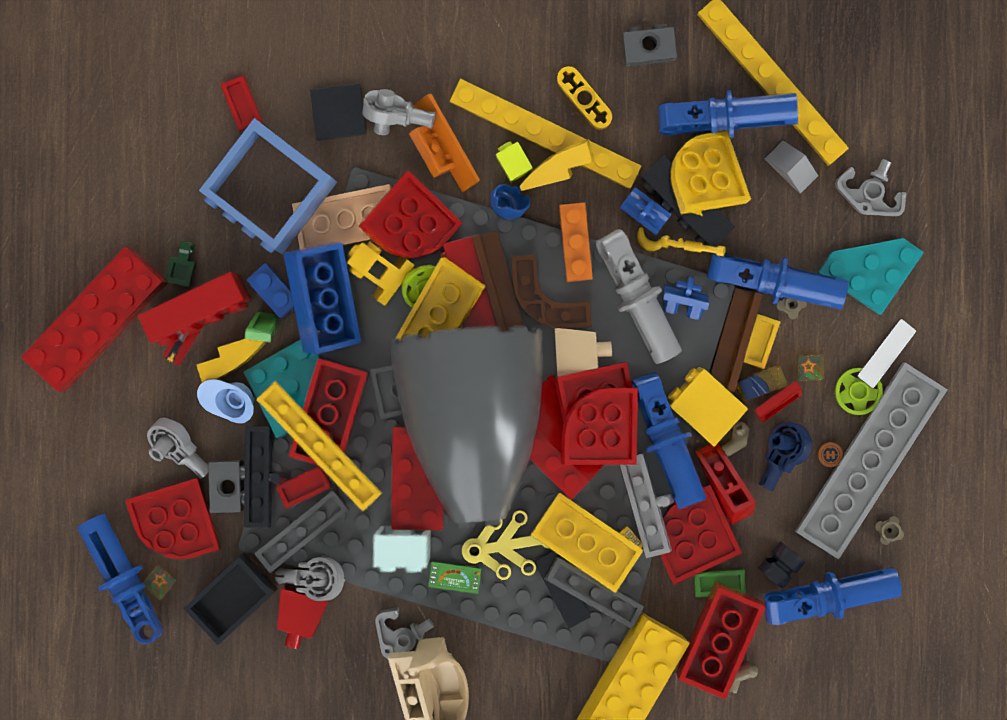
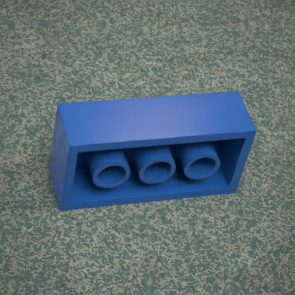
[283,243,361,355]

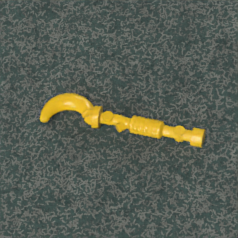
[637,227,726,256]

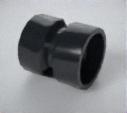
[757,541,806,589]

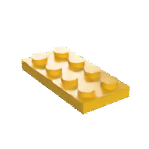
[395,257,485,341]
[530,493,643,593]

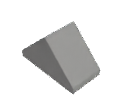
[765,141,818,194]

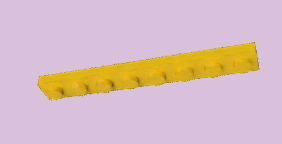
[697,0,849,166]
[450,79,641,189]

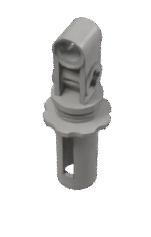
[596,229,682,364]

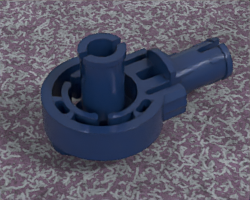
[759,422,812,491]

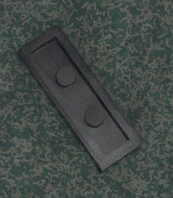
[534,551,591,628]

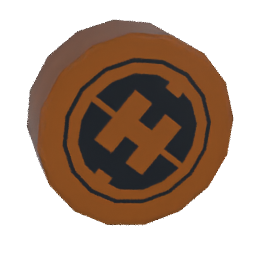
[816,442,843,467]

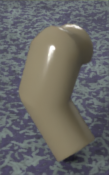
[721,422,749,457]
[729,662,758,693]

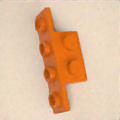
[409,94,480,193]

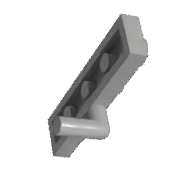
[620,453,674,558]

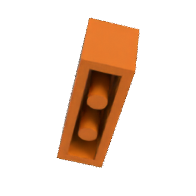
[559,202,593,283]

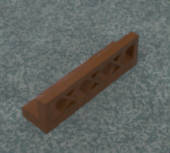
[472,230,524,332]
[710,288,763,392]

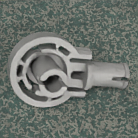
[362,89,436,135]
[147,418,209,479]
[275,557,346,601]

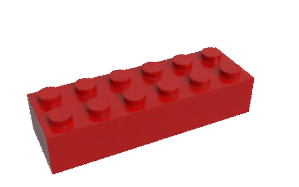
[21,247,168,392]

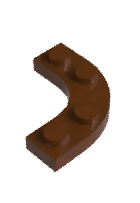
[511,255,592,329]

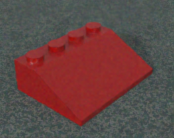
[530,374,604,499]

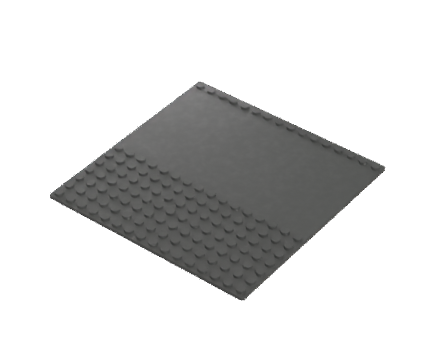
[239,168,735,662]

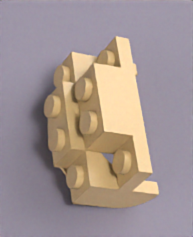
[389,637,469,720]

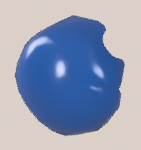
[490,184,530,220]

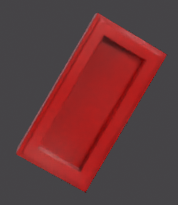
[220,75,263,132]
[755,381,802,423]
[275,466,332,509]

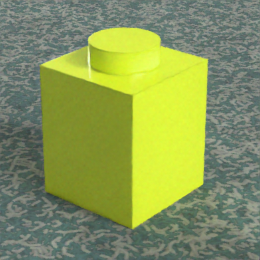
[496,141,533,183]

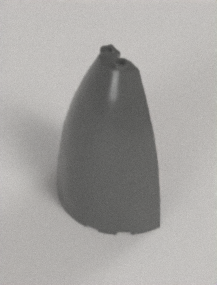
[390,327,543,528]

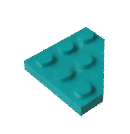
[817,238,924,315]
[244,340,321,438]

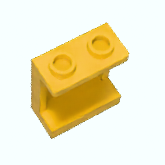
[667,367,748,447]

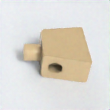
[554,328,612,377]

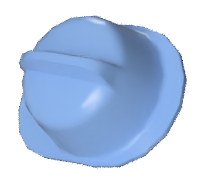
[197,379,255,423]

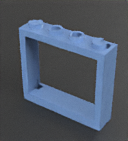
[199,118,338,254]

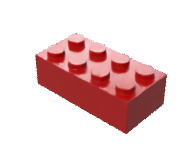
[138,272,252,346]
[289,358,370,465]
[391,426,444,530]
[676,581,766,700]

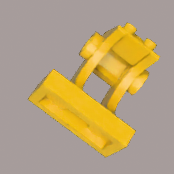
[347,242,415,306]

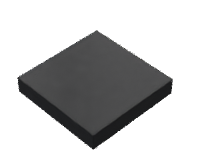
[310,84,367,141]

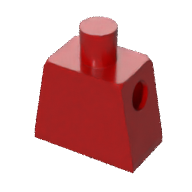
[277,585,330,649]

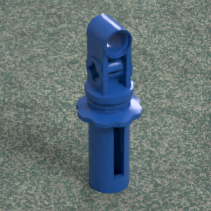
[658,90,798,138]
[707,253,849,310]
[631,372,707,510]
[77,514,163,644]
[764,567,902,625]

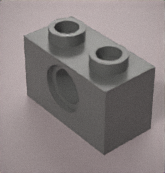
[621,24,677,67]
[208,460,245,513]

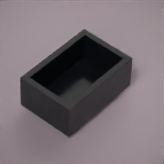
[183,553,278,645]

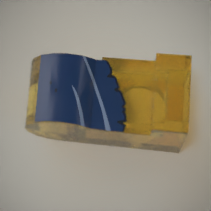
[736,364,788,401]

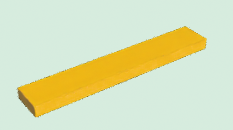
[257,381,382,511]

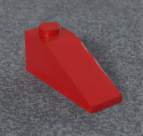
[695,443,756,525]

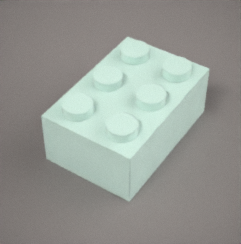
[374,526,431,572]

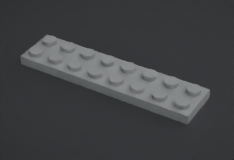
[795,362,948,559]

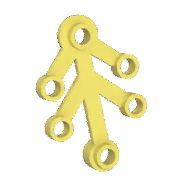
[462,510,548,580]

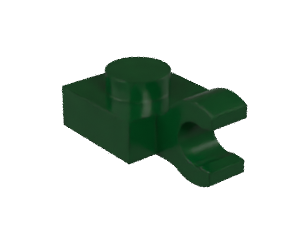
[164,241,197,287]

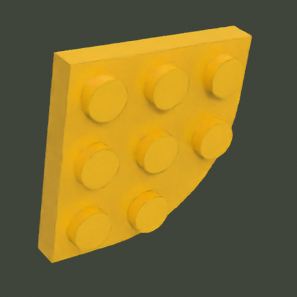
[671,131,751,214]

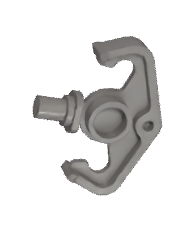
[835,159,906,216]
[375,607,434,659]

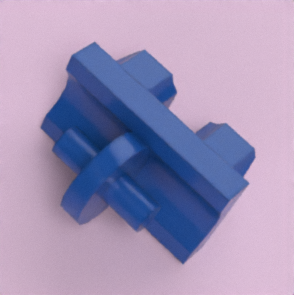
[620,187,672,235]
[663,276,709,320]

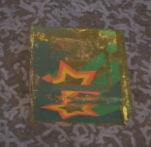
[797,355,824,381]
[144,565,178,601]

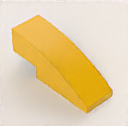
[520,139,594,191]
[197,339,267,383]

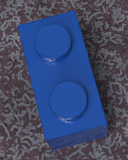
[247,263,294,318]

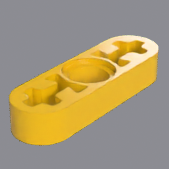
[557,66,612,130]

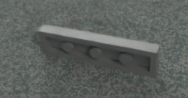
[254,490,349,573]
[544,557,644,629]

